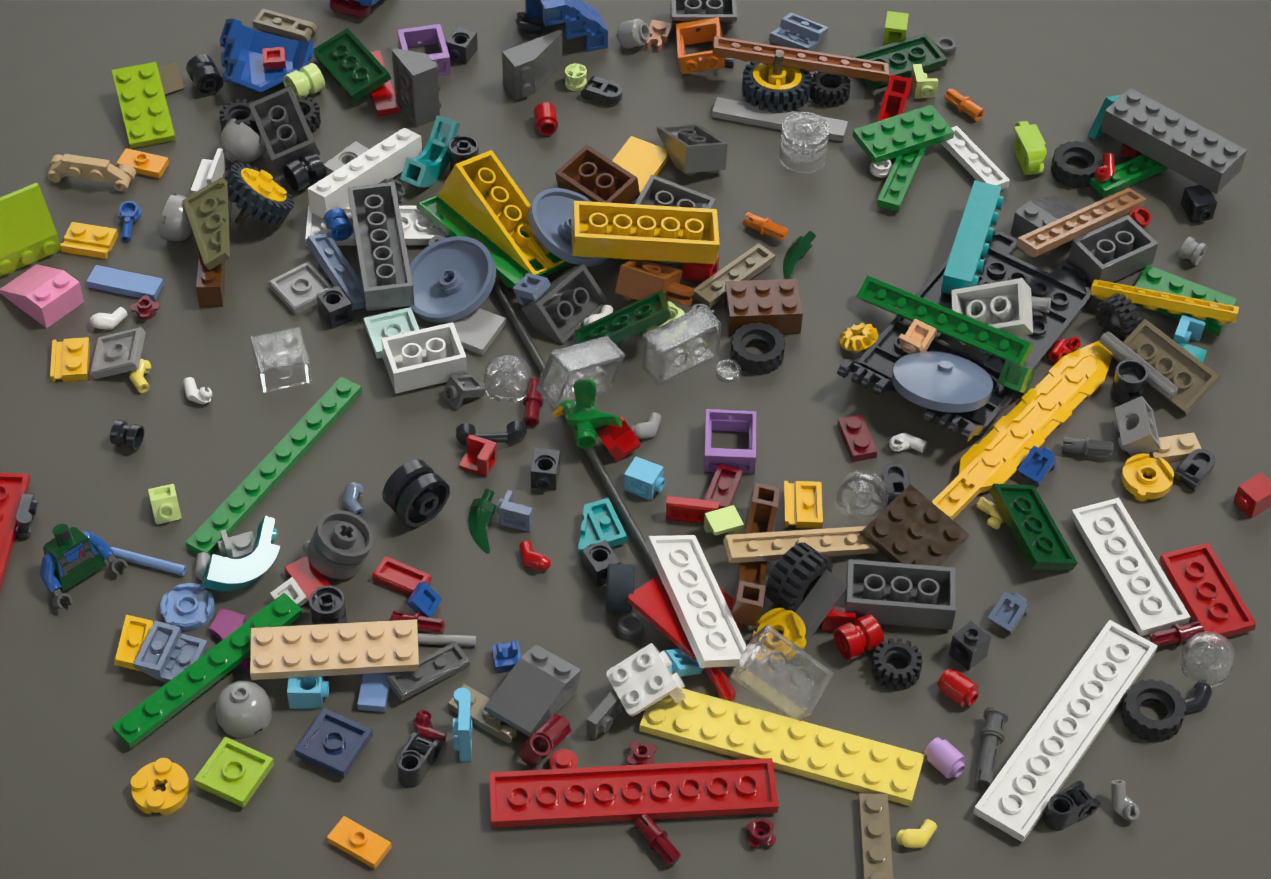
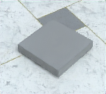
[268,261,333,315]
[448,308,506,355]
[90,327,146,380]

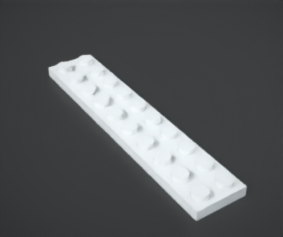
[973,620,1157,842]

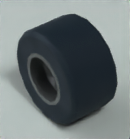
[605,564,635,613]

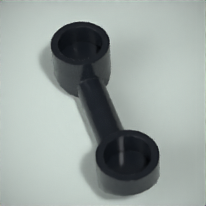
[456,421,527,446]

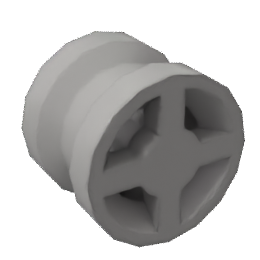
[1178,236,1207,265]

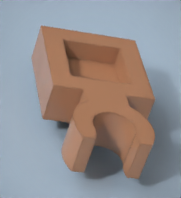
[646,20,673,52]

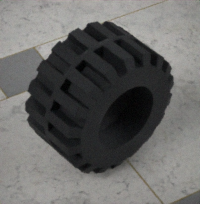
[765,542,833,612]

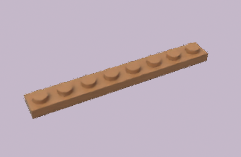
[1016,187,1146,257]

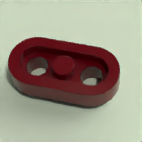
[329,0,371,18]

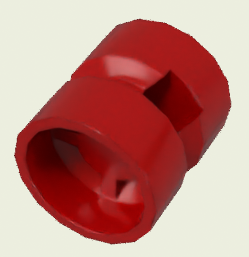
[833,614,884,661]

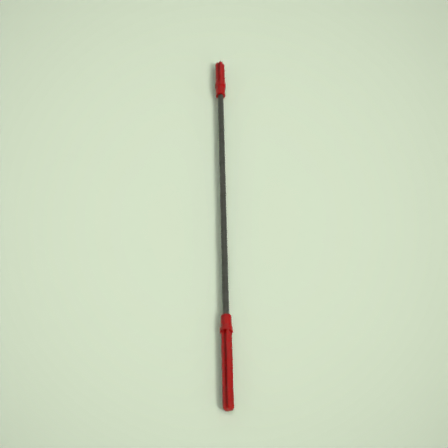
[493,276,736,701]

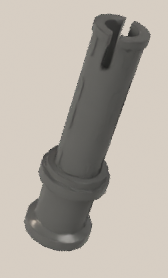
[974,707,1009,790]

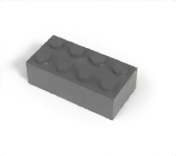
[845,559,956,630]

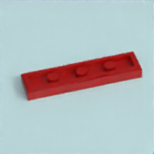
[370,50,399,117]

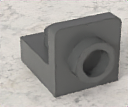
[442,373,487,409]

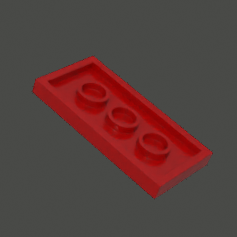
[1159,543,1256,643]

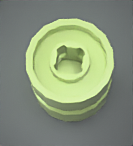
[283,63,325,99]

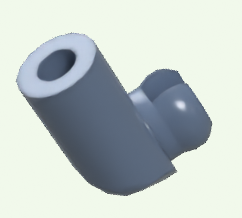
[342,482,364,517]

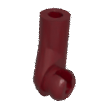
[414,710,447,746]

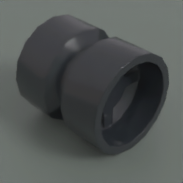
[186,54,224,96]
[449,135,479,172]
[282,151,326,192]
[1110,359,1148,405]
[309,585,347,625]

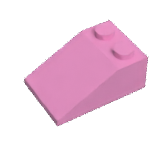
[0,264,84,328]

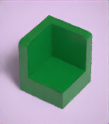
[997,361,1036,393]

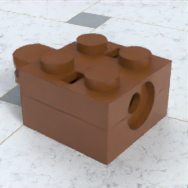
[615,260,694,305]

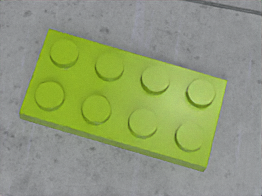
[112,62,176,149]

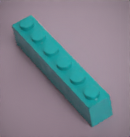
[941,180,1004,294]

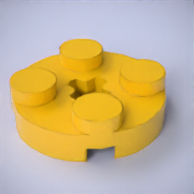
[1121,453,1174,501]
[752,608,807,663]
[131,758,190,815]

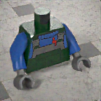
[40,524,127,609]

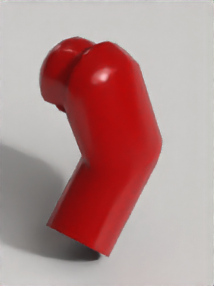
[1094,153,1115,182]
[1048,337,1081,362]
[519,541,551,571]

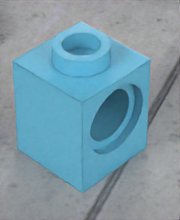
[624,456,666,501]
[287,676,329,709]

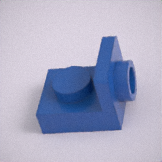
[1017,446,1057,486]

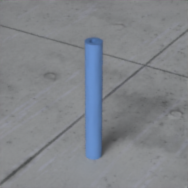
[111,547,187,576]

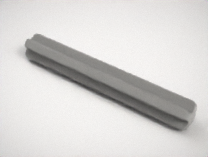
[1100,332,1178,399]

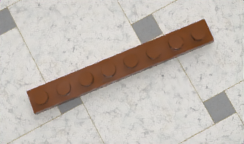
[712,36,889,82]

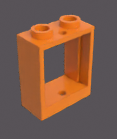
[676,17,725,75]

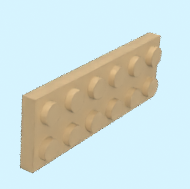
[250,619,419,680]

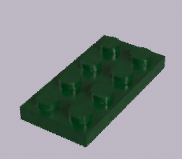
[313,28,392,102]
[850,33,947,89]
[574,290,672,359]
[989,483,1078,570]

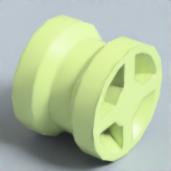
[565,63,587,91]

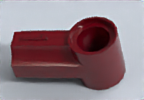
[519,713,572,766]

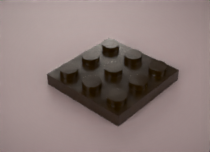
[861,484,970,566]

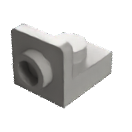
[217,529,255,559]

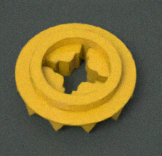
[839,322,878,351]

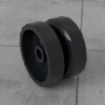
[382,459,450,527]

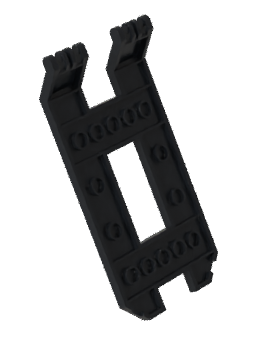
[837,231,1092,441]

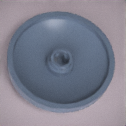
[528,188,609,266]
[410,236,496,323]
[892,351,993,413]

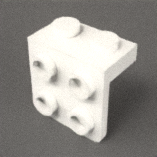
[607,643,686,716]

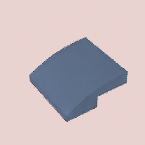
[769,13,829,51]
[134,621,208,683]

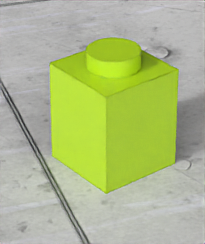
[883,11,909,45]

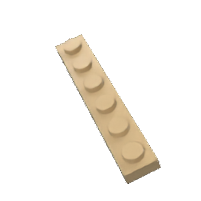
[723,526,878,563]

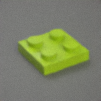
[194,737,274,808]

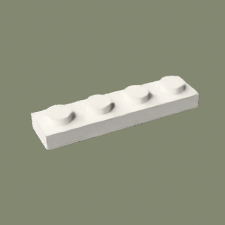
[941,126,1010,190]

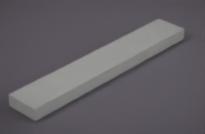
[712,97,848,142]

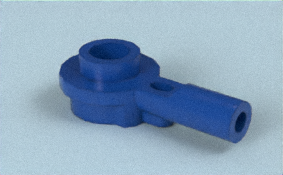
[118,201,142,242]

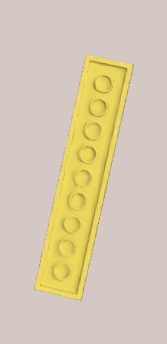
[639,688,925,806]

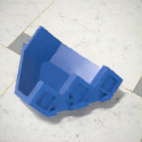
[525,0,608,52]
[220,18,314,92]

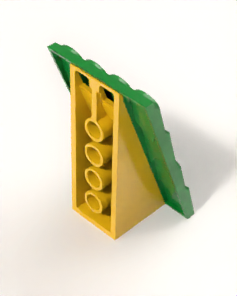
[416,150,572,289]

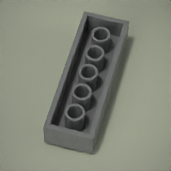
[1101,88,1247,194]
[347,182,415,311]

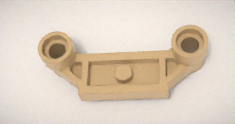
[47,154,136,192]

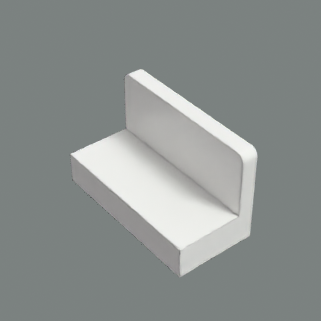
[190,148,226,195]

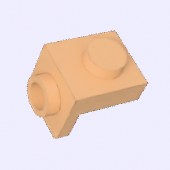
[898,319,937,354]

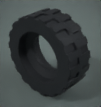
[1051,141,1103,189]
[730,322,785,375]
[1121,679,1186,742]

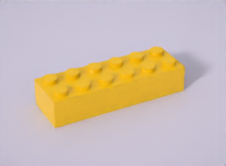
[571,201,720,264]

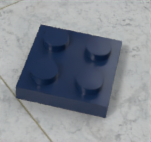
[295,708,373,778]

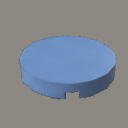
[160,583,215,632]

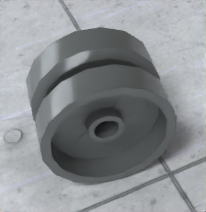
[307,510,374,579]

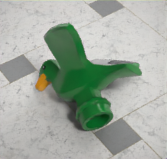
[553,379,622,449]

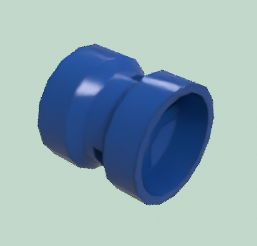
[323,208,353,241]

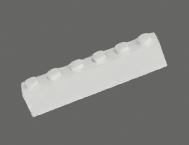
[308,128,422,218]

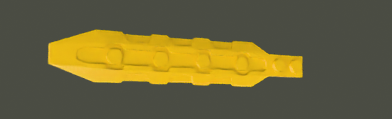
[932,340,1113,520]

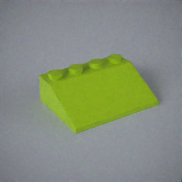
[0,182,61,277]

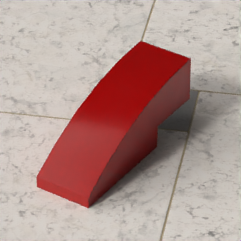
[877,75,912,122]

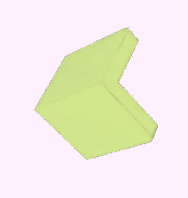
[704,505,744,535]

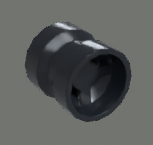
[110,419,145,450]

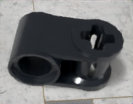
[397,731,442,788]
[1044,781,1100,831]

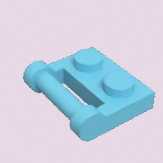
[453,688,473,762]

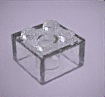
[251,327,312,392]

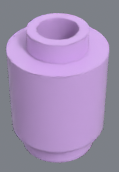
[924,737,966,779]

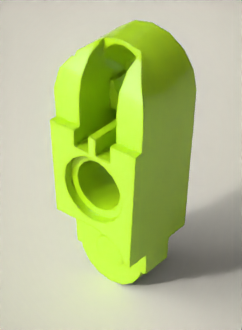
[1013,121,1047,175]

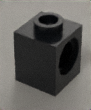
[446,26,478,65]
[1181,185,1217,223]
[316,286,353,329]
[530,448,561,490]
[582,540,620,588]
[949,621,991,671]

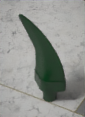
[783,231,816,279]
[468,489,497,554]

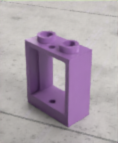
[397,24,451,76]
[704,409,756,474]

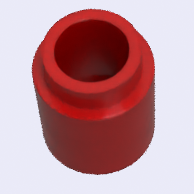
[533,102,558,136]
[937,669,979,708]

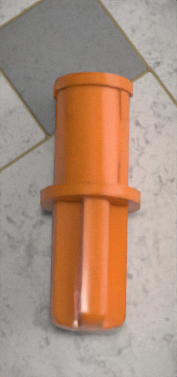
[944,89,985,122]
[743,212,789,241]

